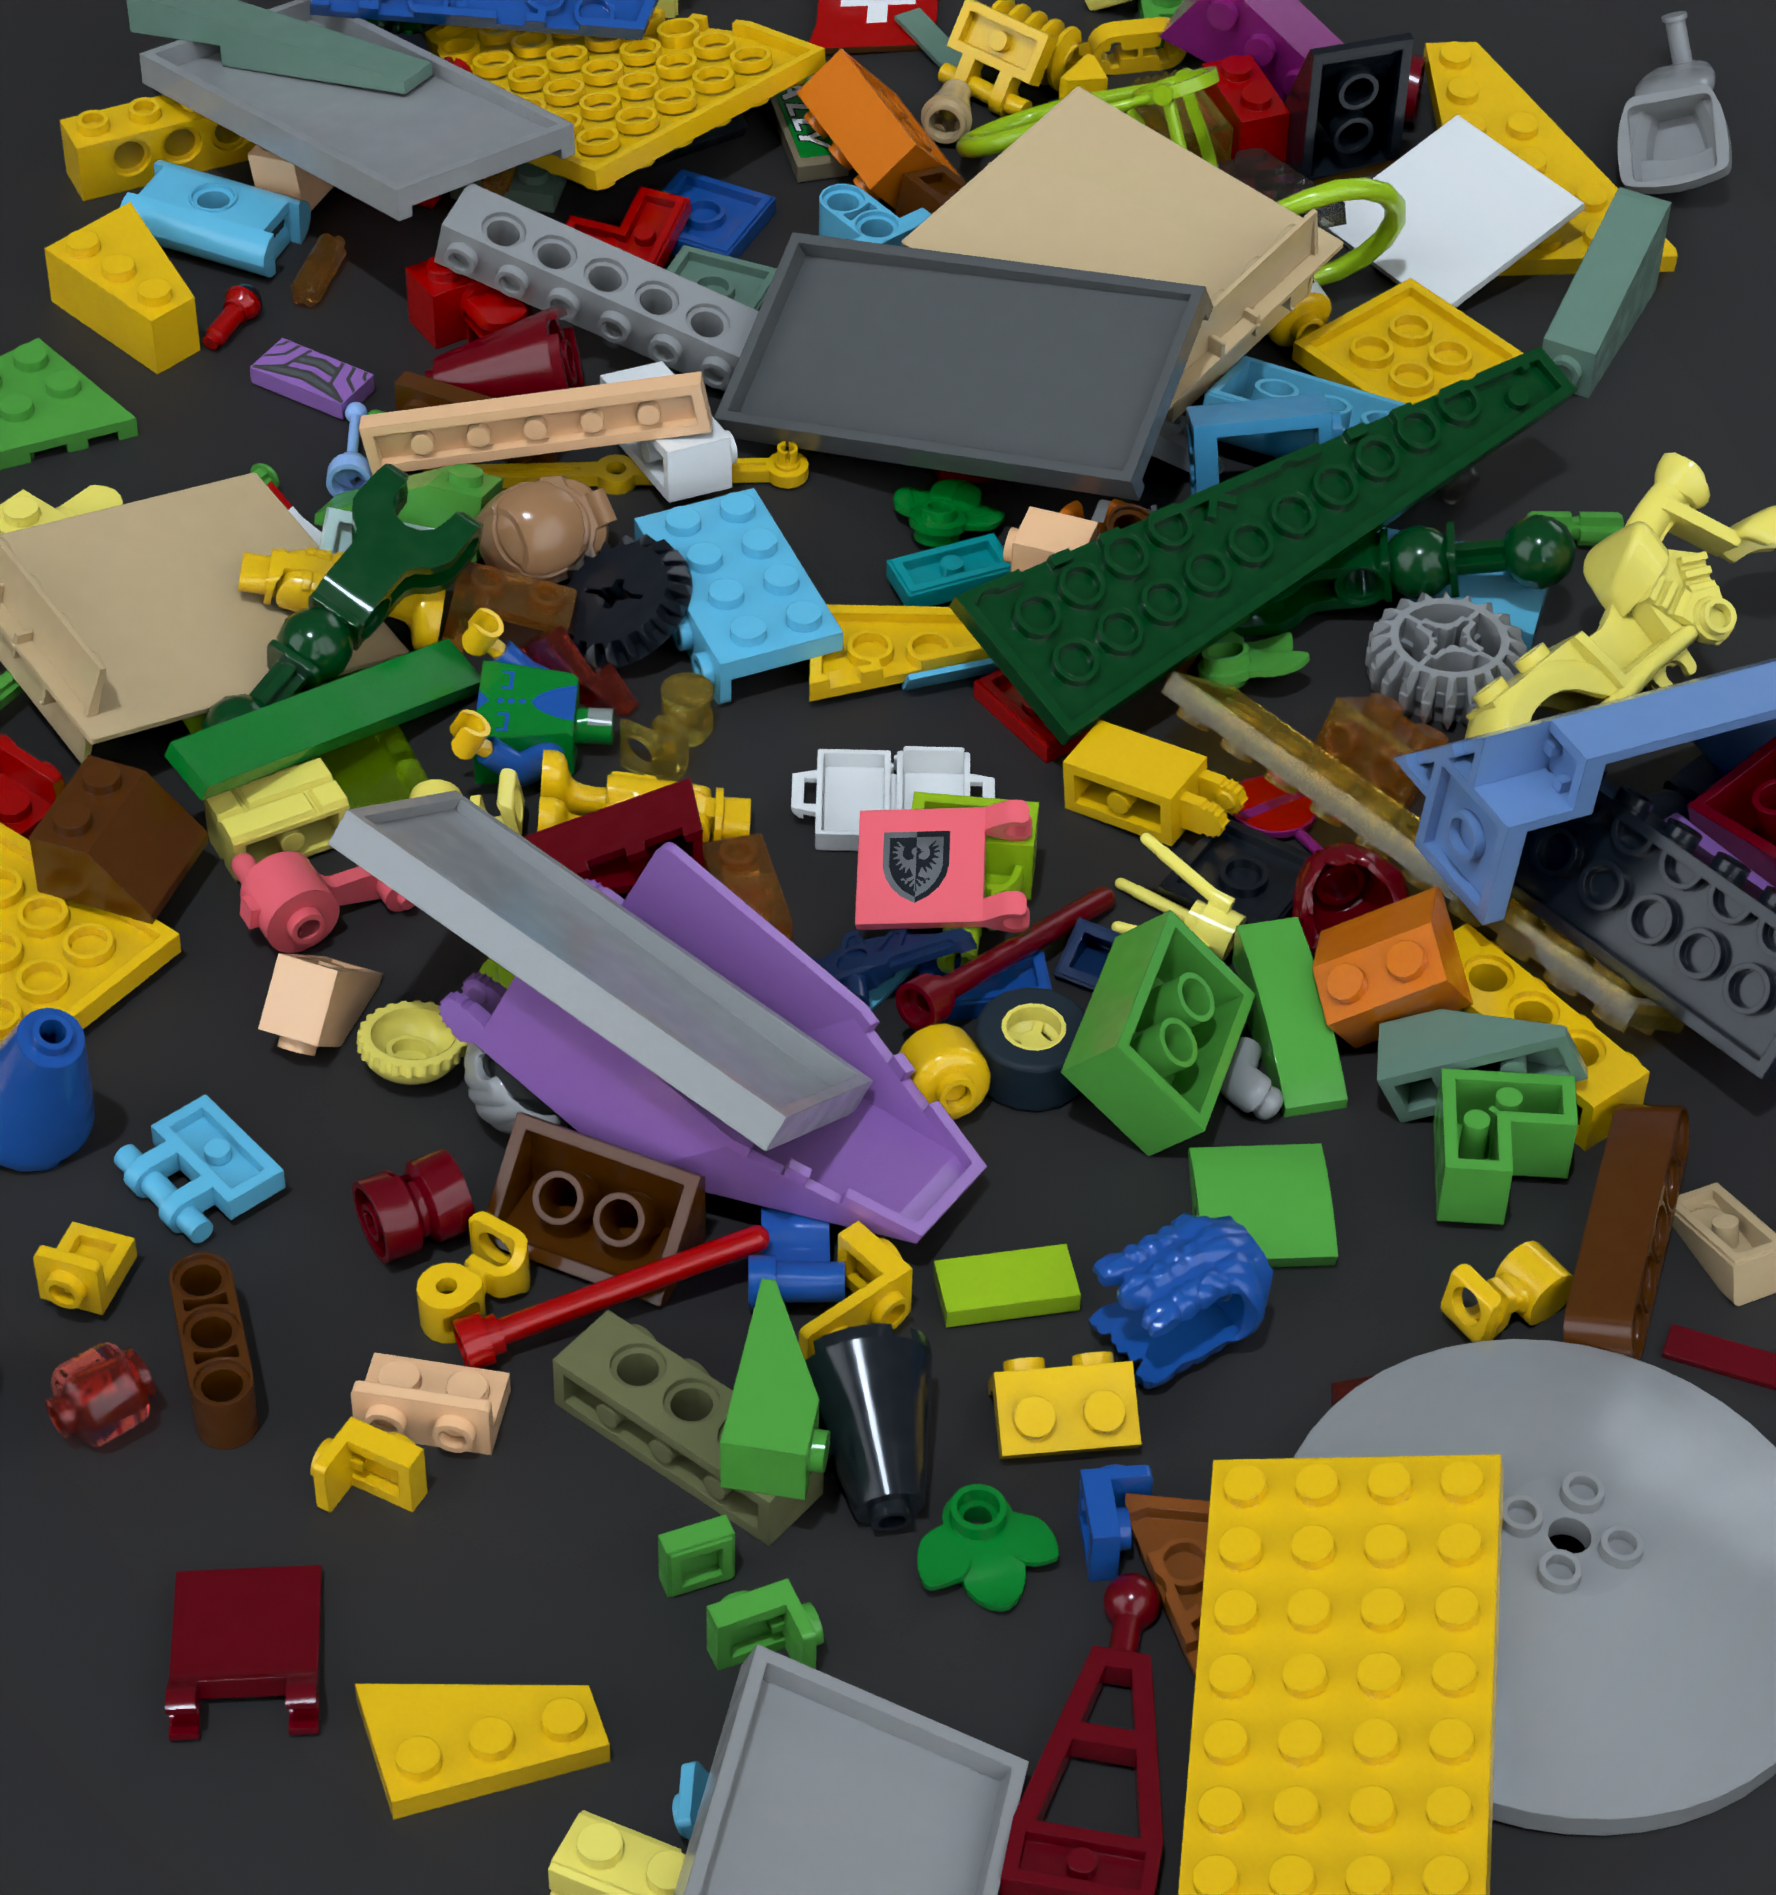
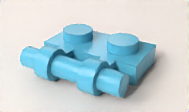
[114,1094,286,1243]

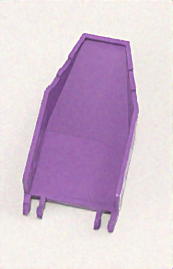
[438,842,987,1244]

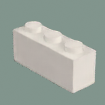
[600,361,738,503]

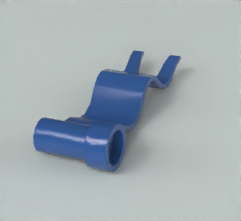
[748,1206,845,1310]

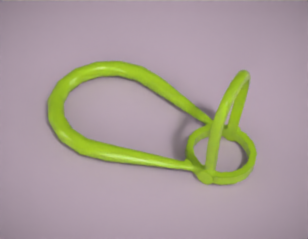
[956,66,1220,168]
[1277,177,1406,287]

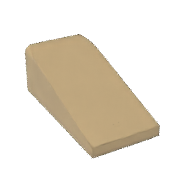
[1672,1182,1776,1306]

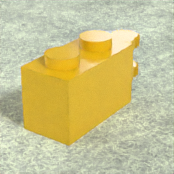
[1063,720,1249,846]

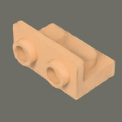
[351,1352,511,1455]

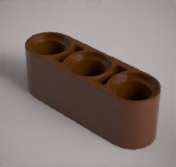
[169,1252,259,1450]

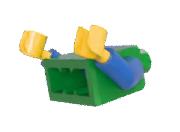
[449,608,614,787]

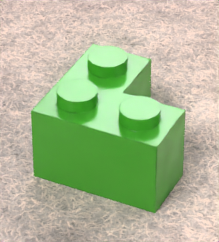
[1433,1068,1578,1225]

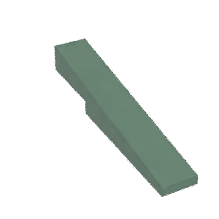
[126,0,433,94]

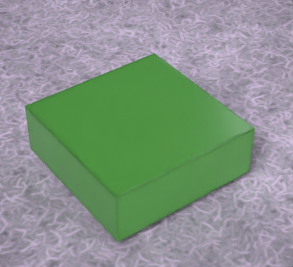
[658,1514,735,1597]

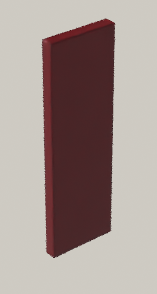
[1661,1324,1776,1391]

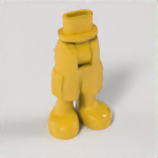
[237,547,446,650]
[537,750,751,849]

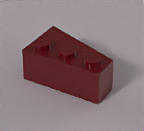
[523,777,703,899]

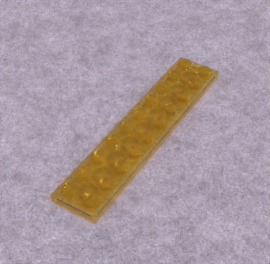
[1161,671,1685,1035]

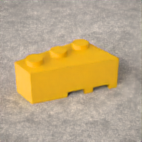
[44,202,200,375]

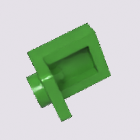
[706,1578,824,1671]

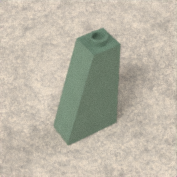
[1542,187,1672,399]

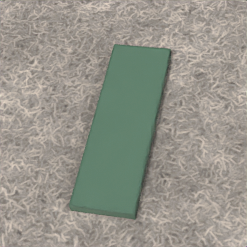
[894,8,963,68]

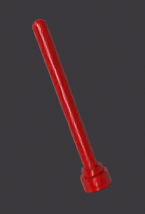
[451,1225,770,1369]

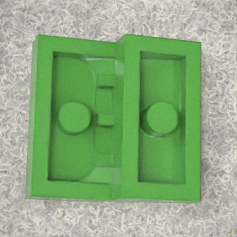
[1188,1143,1338,1267]

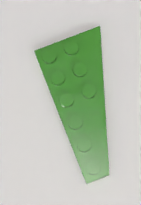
[0,338,139,470]

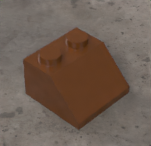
[29,755,209,924]

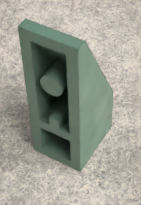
[1377,1009,1588,1123]

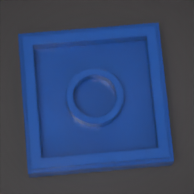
[662,169,776,258]

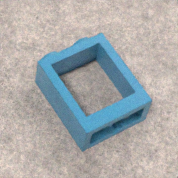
[1186,393,1343,495]

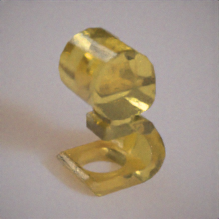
[620,672,714,781]

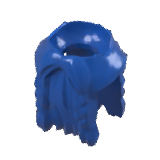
[1088,1212,1273,1389]

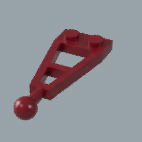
[999,1573,1163,1895]

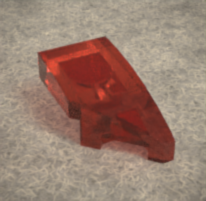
[519,625,639,716]

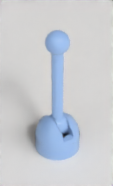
[326,402,372,497]

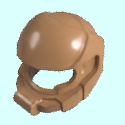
[475,476,617,591]

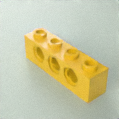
[60,94,256,202]
[1453,923,1650,1151]

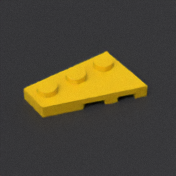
[809,604,989,702]
[355,1684,611,1820]

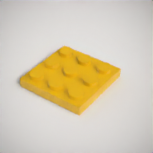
[1292,278,1524,405]

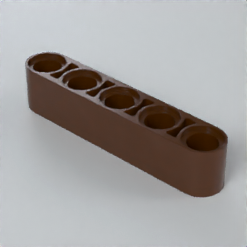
[1563,1104,1690,1361]

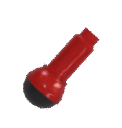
[202,283,262,350]

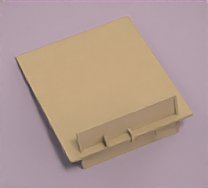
[902,86,1344,423]
[0,472,409,764]

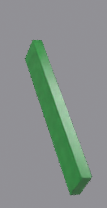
[164,638,481,801]

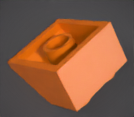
[1312,886,1473,1049]

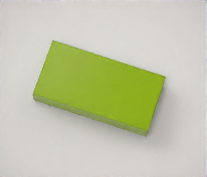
[933,1244,1081,1328]

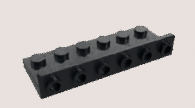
[1510,768,1776,1081]

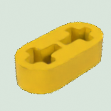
[1088,17,1187,75]

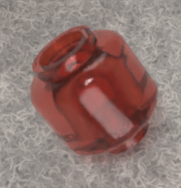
[45,1342,156,1447]

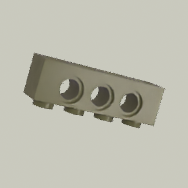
[553,1310,824,1546]

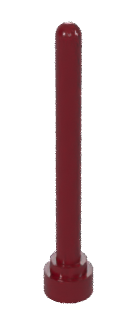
[895,886,1115,1031]

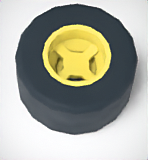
[975,987,1085,1112]

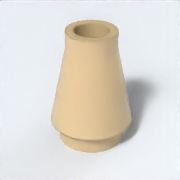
[921,79,972,144]

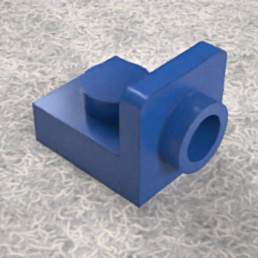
[1077,1464,1153,1582]

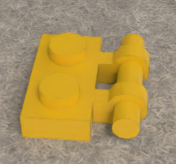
[937,0,1059,117]

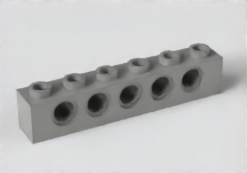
[434,183,759,392]

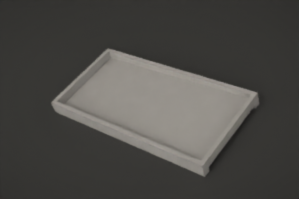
[139,0,575,221]
[328,790,873,1151]
[674,1644,1029,1895]

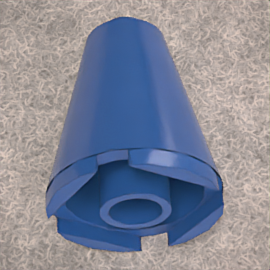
[0,1008,95,1172]

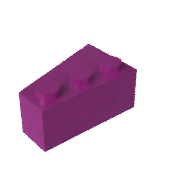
[1159,0,1344,103]

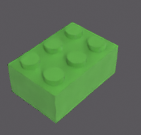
[1061,910,1256,1157]

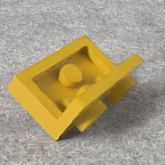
[988,1351,1142,1460]

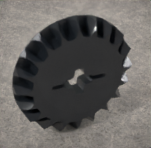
[548,534,693,670]

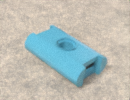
[120,160,311,277]

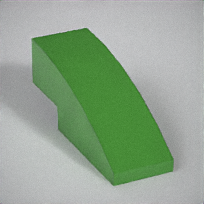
[1232,917,1348,1118]

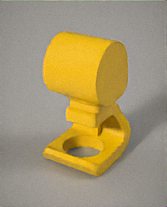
[416,1211,531,1344]
[1440,1241,1573,1342]

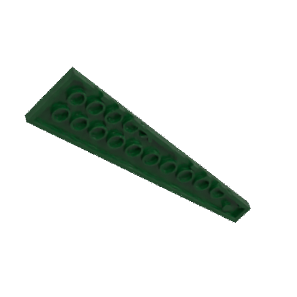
[949,346,1577,746]

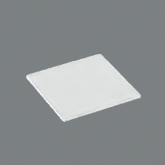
[1318,115,1585,308]

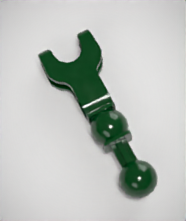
[202,464,483,730]
[1233,514,1577,636]

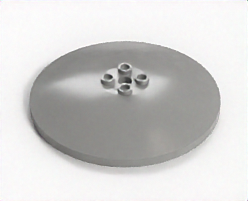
[1294,1339,1776,1836]

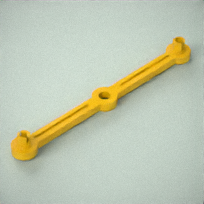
[423,441,809,495]

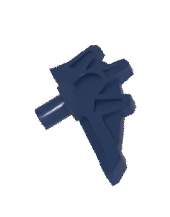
[809,928,977,1007]

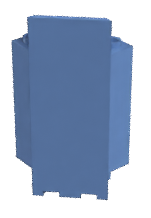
[1393,658,1776,926]

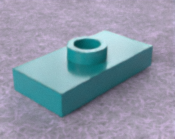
[886,533,1011,607]

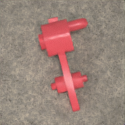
[231,851,415,953]

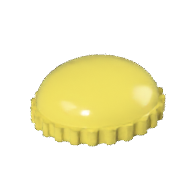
[356,1000,468,1085]

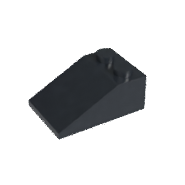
[1284,33,1414,184]

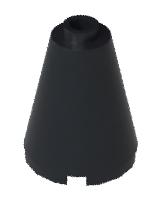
[805,1323,932,1531]

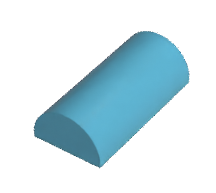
[1203,356,1406,459]

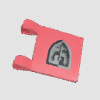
[855,799,1032,933]

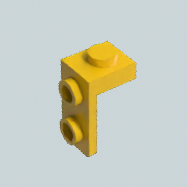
[799,1220,913,1360]

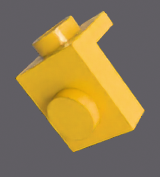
[33,1221,137,1315]
[310,1416,428,1513]

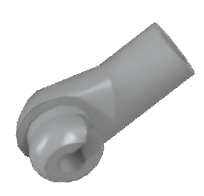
[1220,1037,1283,1120]

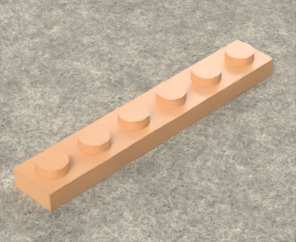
[359,371,713,476]

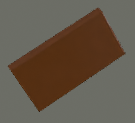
[486,1112,706,1306]

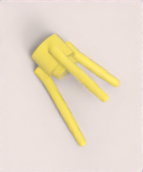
[1111,833,1246,961]

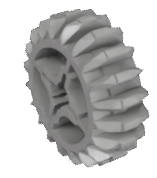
[1365,591,1527,730]

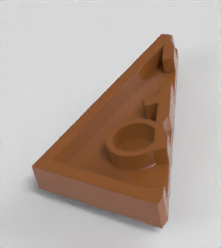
[1125,1493,1210,1680]

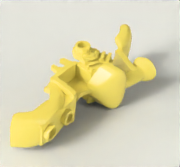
[1465,452,1776,739]

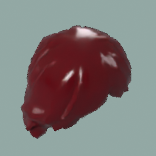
[1292,841,1410,954]

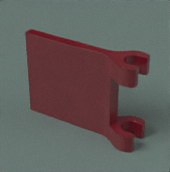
[165,1565,322,1741]

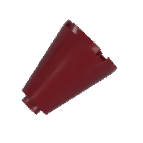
[425,306,584,398]

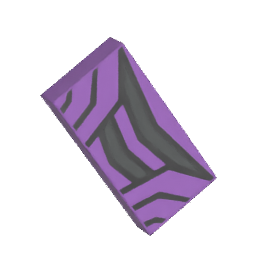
[250,338,375,420]

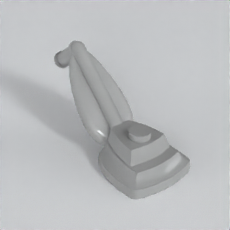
[1617,11,1732,194]

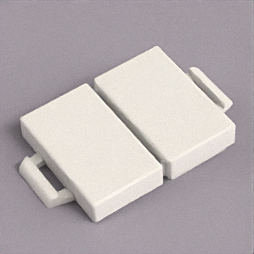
[791,746,995,851]

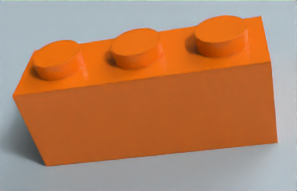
[796,48,964,210]

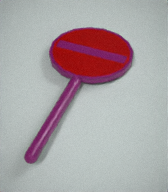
[1228,775,1324,854]

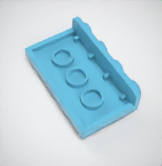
[634,488,843,705]

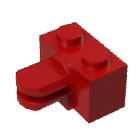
[405,256,532,350]

